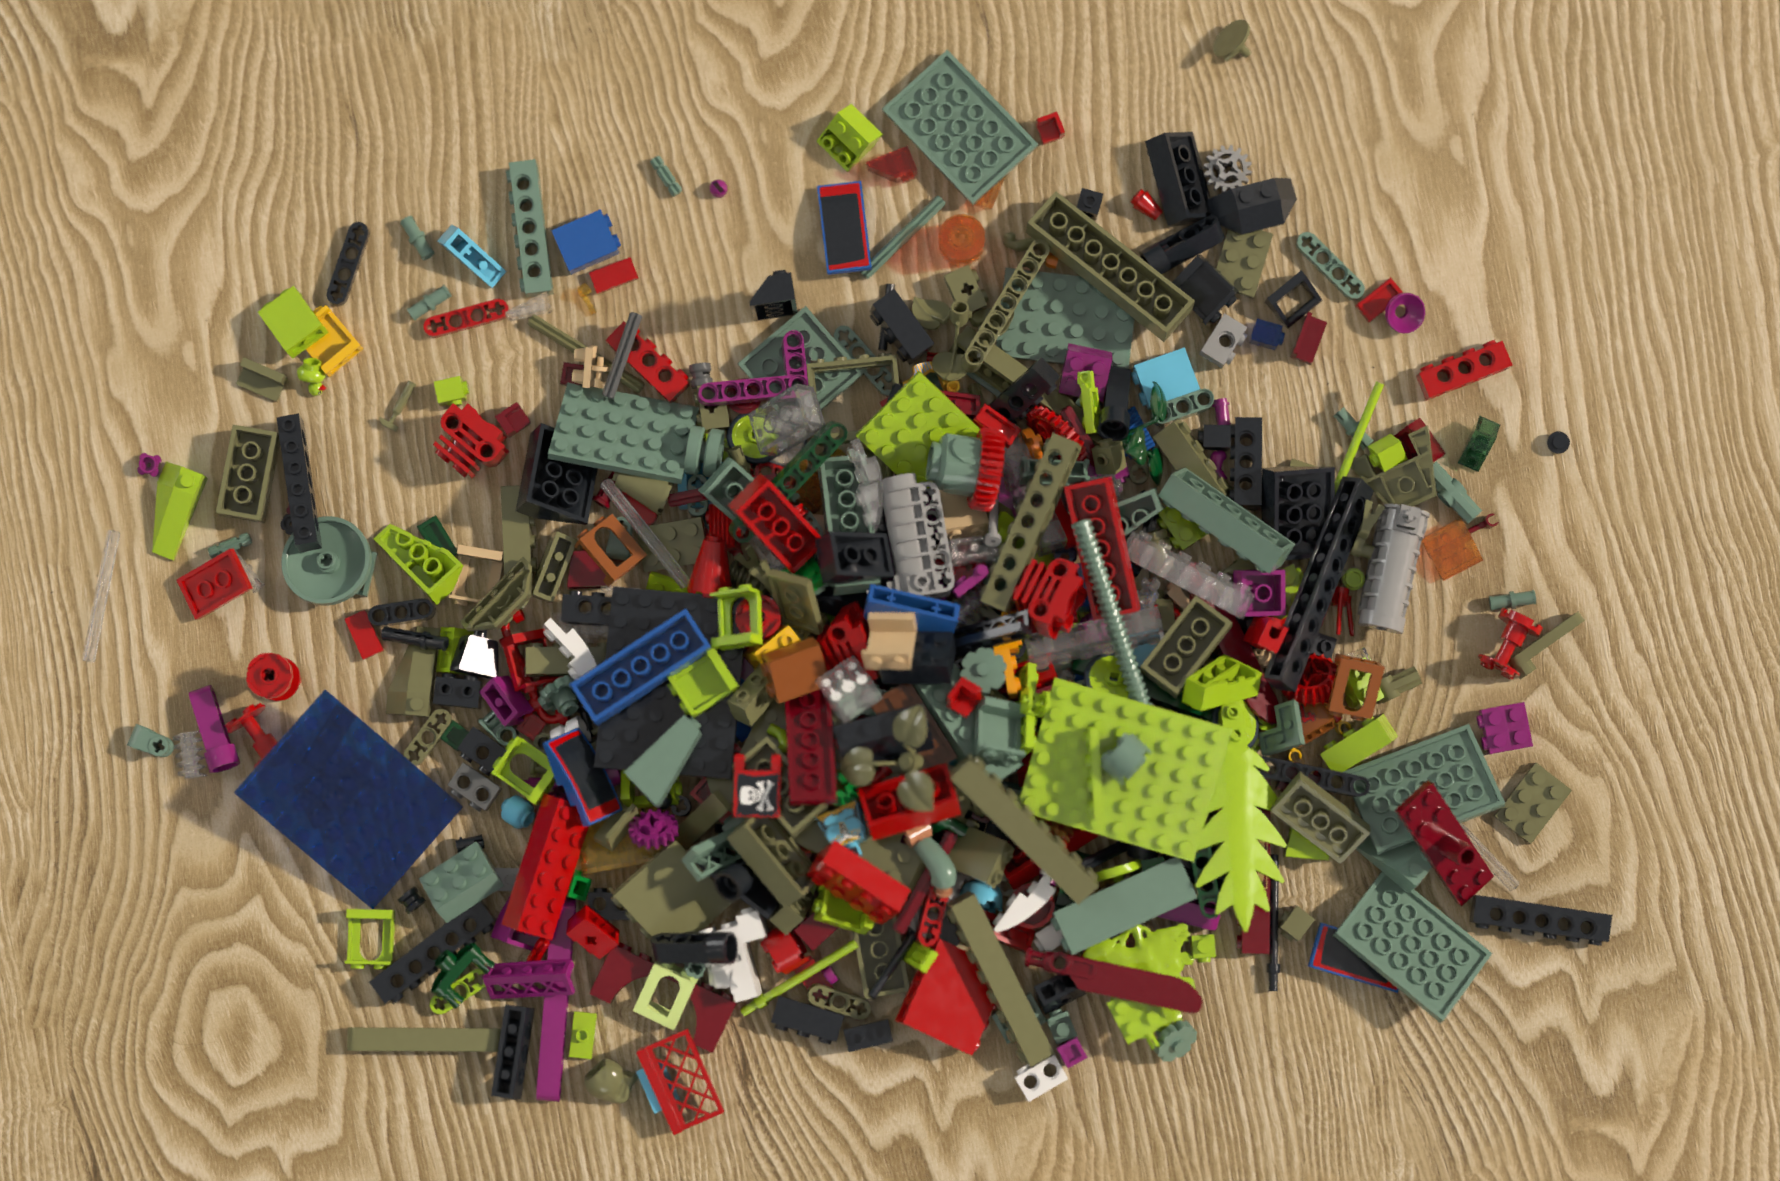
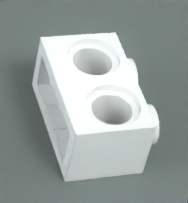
[1014,1054,1068,1102]

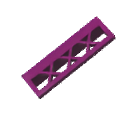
[482,959,575,999]

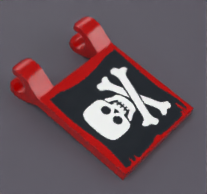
[733,754,782,818]

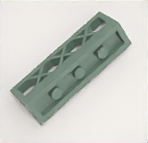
[681,825,743,882]

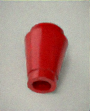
[1130,189,1163,221]

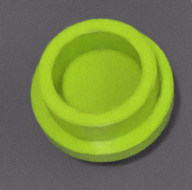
[1342,568,1365,591]

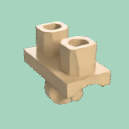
[572,345,610,388]

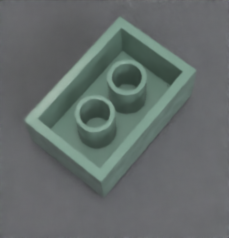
[419,841,504,923]

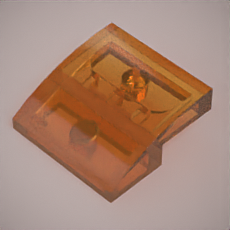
[1422,518,1483,581]

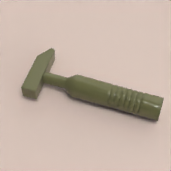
[379,381,416,432]

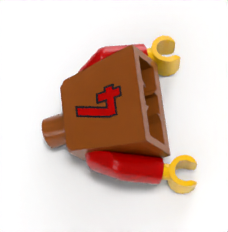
[1286,696,1351,762]

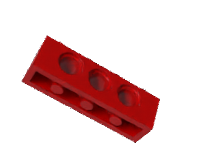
[605,321,690,403]
[1416,340,1513,401]

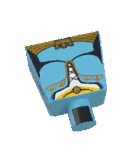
[816,801,868,856]

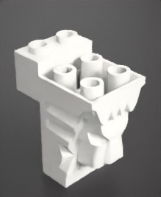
[699,907,770,1003]

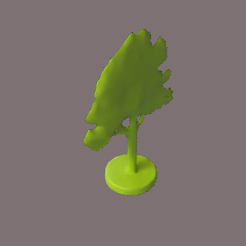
[1083,860,1195,1032]

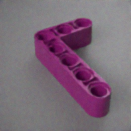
[697,330,808,406]

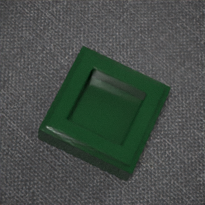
[440,720,469,751]

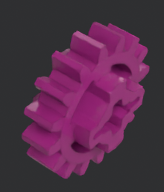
[628,808,679,850]

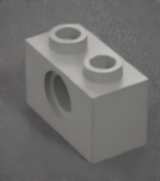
[1199,313,1248,368]

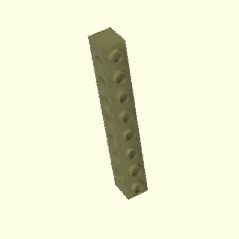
[980,433,1082,614]

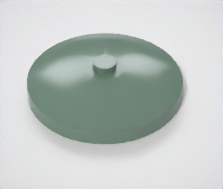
[281,516,372,606]

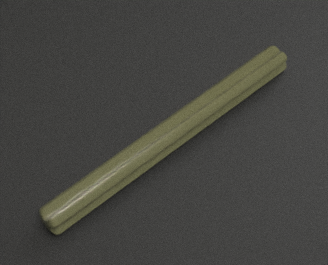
[528,314,645,393]

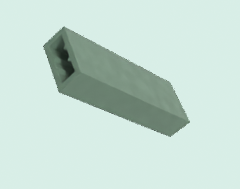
[1050,857,1198,955]

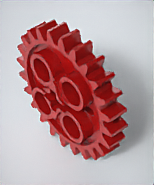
[1025,405,1088,461]

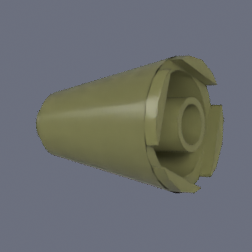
[612,472,674,515]

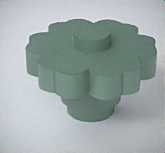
[960,647,1007,695]
[538,675,579,716]
[1153,1020,1197,1062]

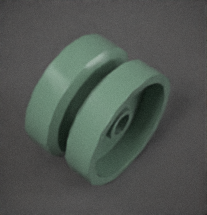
[684,425,724,477]

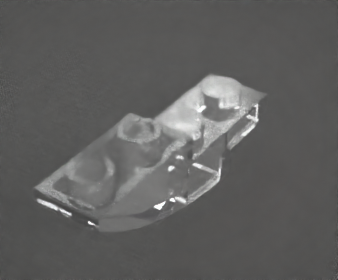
[846,438,883,532]

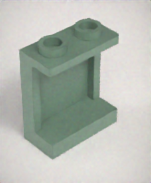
[974,696,1025,765]

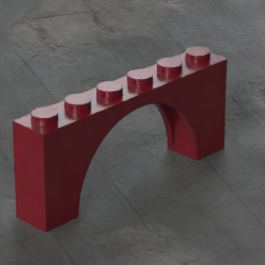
[589,942,737,1053]

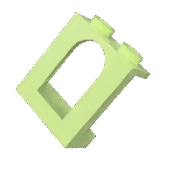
[633,962,699,1030]

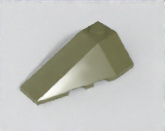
[386,626,440,718]

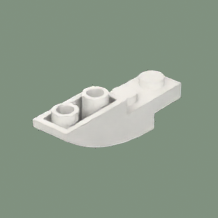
[543,618,597,680]
[992,870,1056,932]

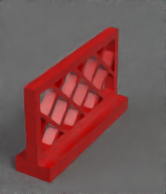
[636,1028,725,1136]

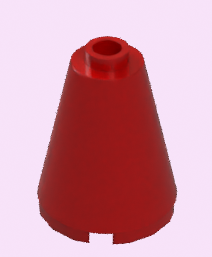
[687,534,732,598]

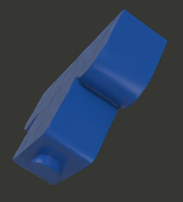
[864,584,960,634]

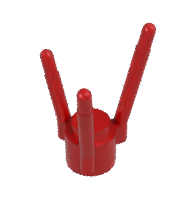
[1321,587,1354,636]

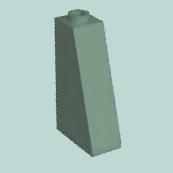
[624,715,702,808]

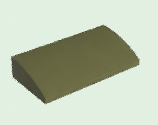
[1270,772,1371,864]

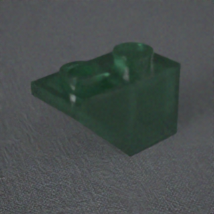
[1458,416,1500,472]

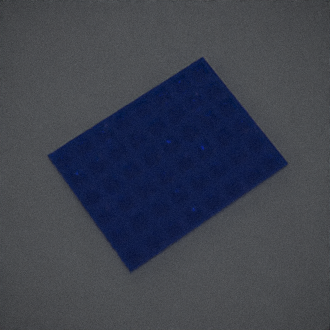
[234,689,463,910]

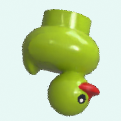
[297,358,326,396]

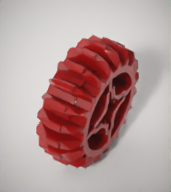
[1282,652,1337,707]

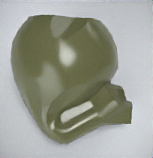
[584,1059,639,1104]

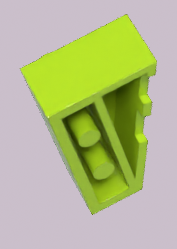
[1182,654,1262,711]
[1320,713,1398,777]

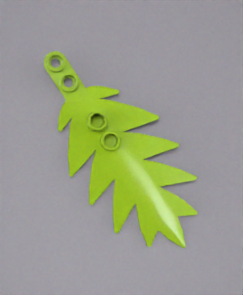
[1195,702,1287,932]

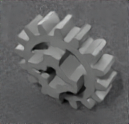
[1203,145,1252,193]

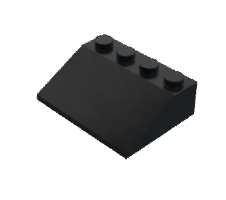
[515,423,598,525]
[1262,467,1335,560]

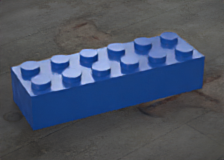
[570,609,712,726]

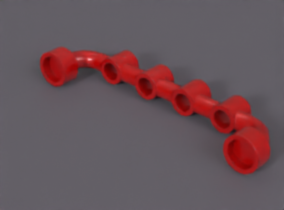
[499,609,570,726]

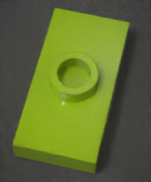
[903,941,938,973]
[569,1011,597,1059]

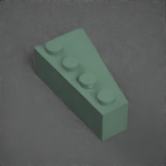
[1117,487,1165,536]

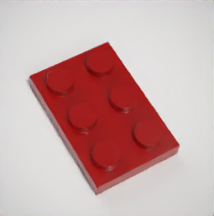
[176,548,253,620]

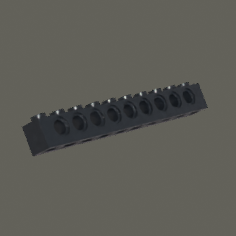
[1263,476,1374,692]

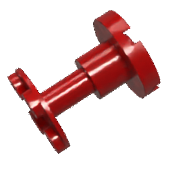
[735,595,781,650]
[1478,608,1543,680]
[246,653,301,701]
[225,703,296,775]

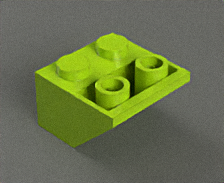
[816,104,883,172]

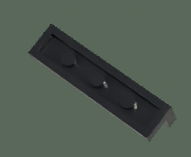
[953,609,1032,657]

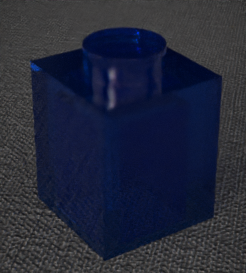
[1249,318,1285,351]

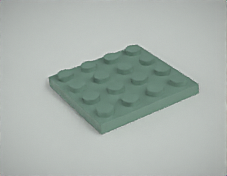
[738,306,864,432]

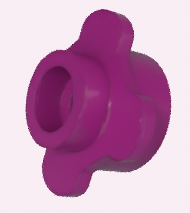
[137,453,162,477]

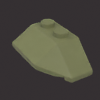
[460,557,532,631]

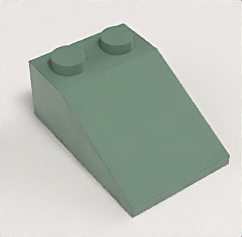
[698,457,755,538]
[1356,835,1432,893]

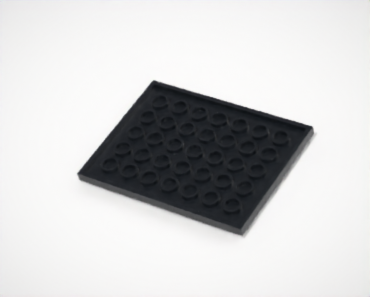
[594,587,745,780]

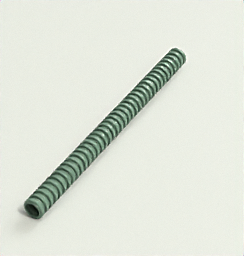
[1071,519,1152,705]

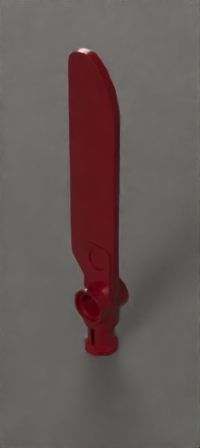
[1179,562,1279,725]
[1024,947,1203,1014]

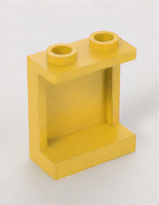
[306,305,364,377]
[744,625,801,670]

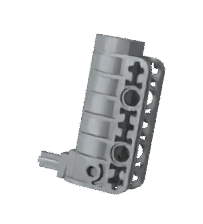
[866,473,955,599]
[1357,504,1430,634]

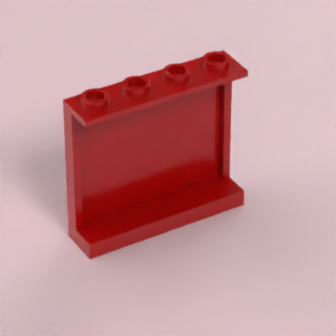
[895,937,996,1056]

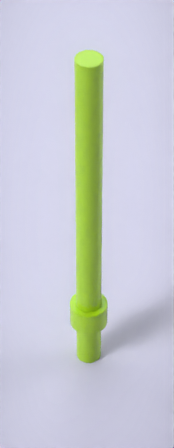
[1335,381,1384,495]
[740,940,858,1016]

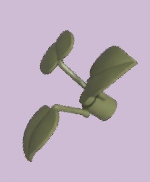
[912,297,1014,381]
[840,705,934,812]

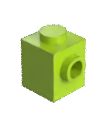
[434,376,469,407]
[1368,433,1407,472]
[1189,934,1216,963]

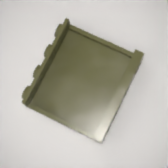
[609,838,732,939]

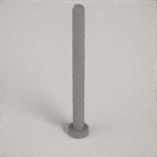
[985,492,1001,547]

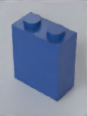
[551,209,621,275]

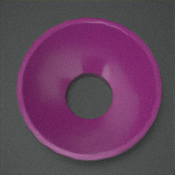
[1385,293,1425,334]

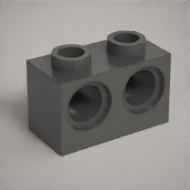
[448,763,503,812]

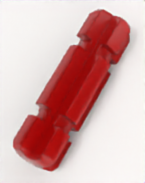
[526,937,550,961]

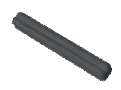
[602,312,642,398]

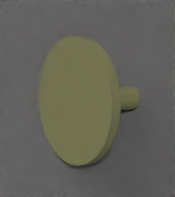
[1213,20,1251,62]

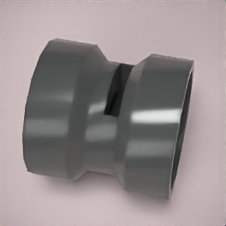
[689,362,713,389]

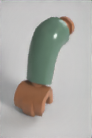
[903,824,956,898]

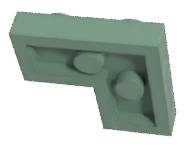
[1258,700,1305,756]

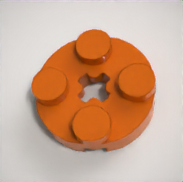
[1018,428,1044,459]

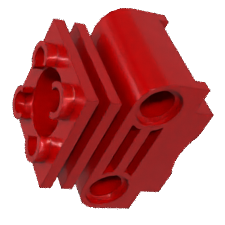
[433,403,510,479]
[1012,558,1087,641]
[815,601,880,684]

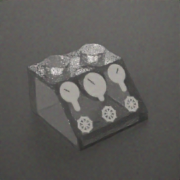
[815,656,883,724]

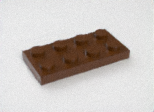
[869,684,957,770]

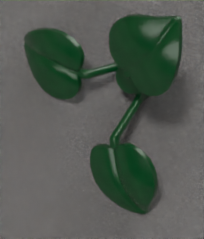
[1121,381,1167,486]

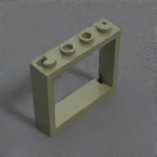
[807,352,899,447]

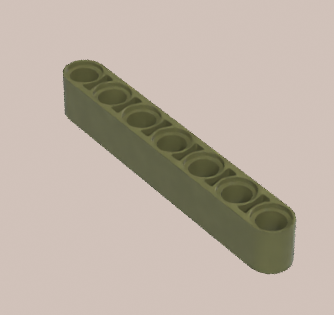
[961,239,1050,373]
[347,1027,501,1052]

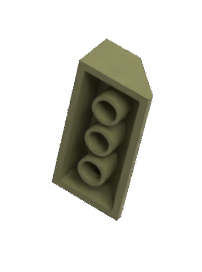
[727,817,815,909]

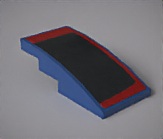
[817,181,872,275]
[542,727,623,827]
[1308,923,1399,993]

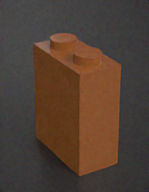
[760,637,829,704]

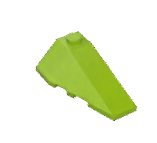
[152,461,208,561]

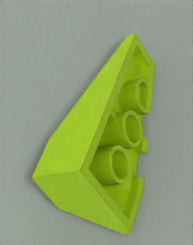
[374,524,463,605]

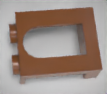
[574,514,647,587]
[1323,653,1385,721]

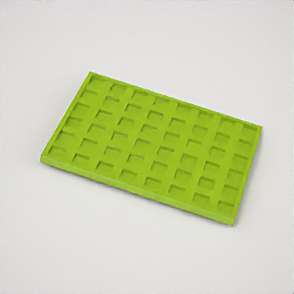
[1019,678,1232,862]

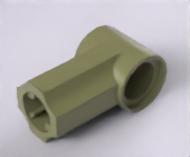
[1380,666,1422,703]

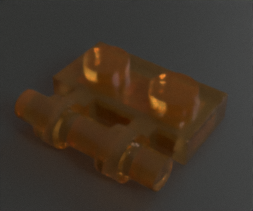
[790,460,822,514]

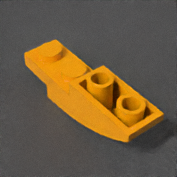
[994,610,1022,700]

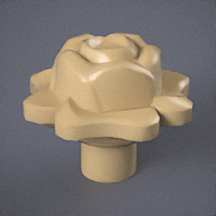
[1253,648,1273,670]

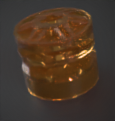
[938,214,985,267]

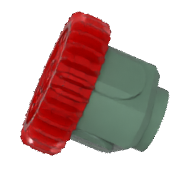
[926,427,1005,512]

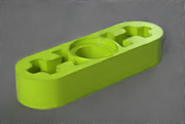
[430,969,486,1014]

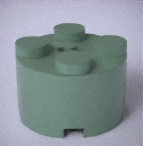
[1101,732,1153,786]

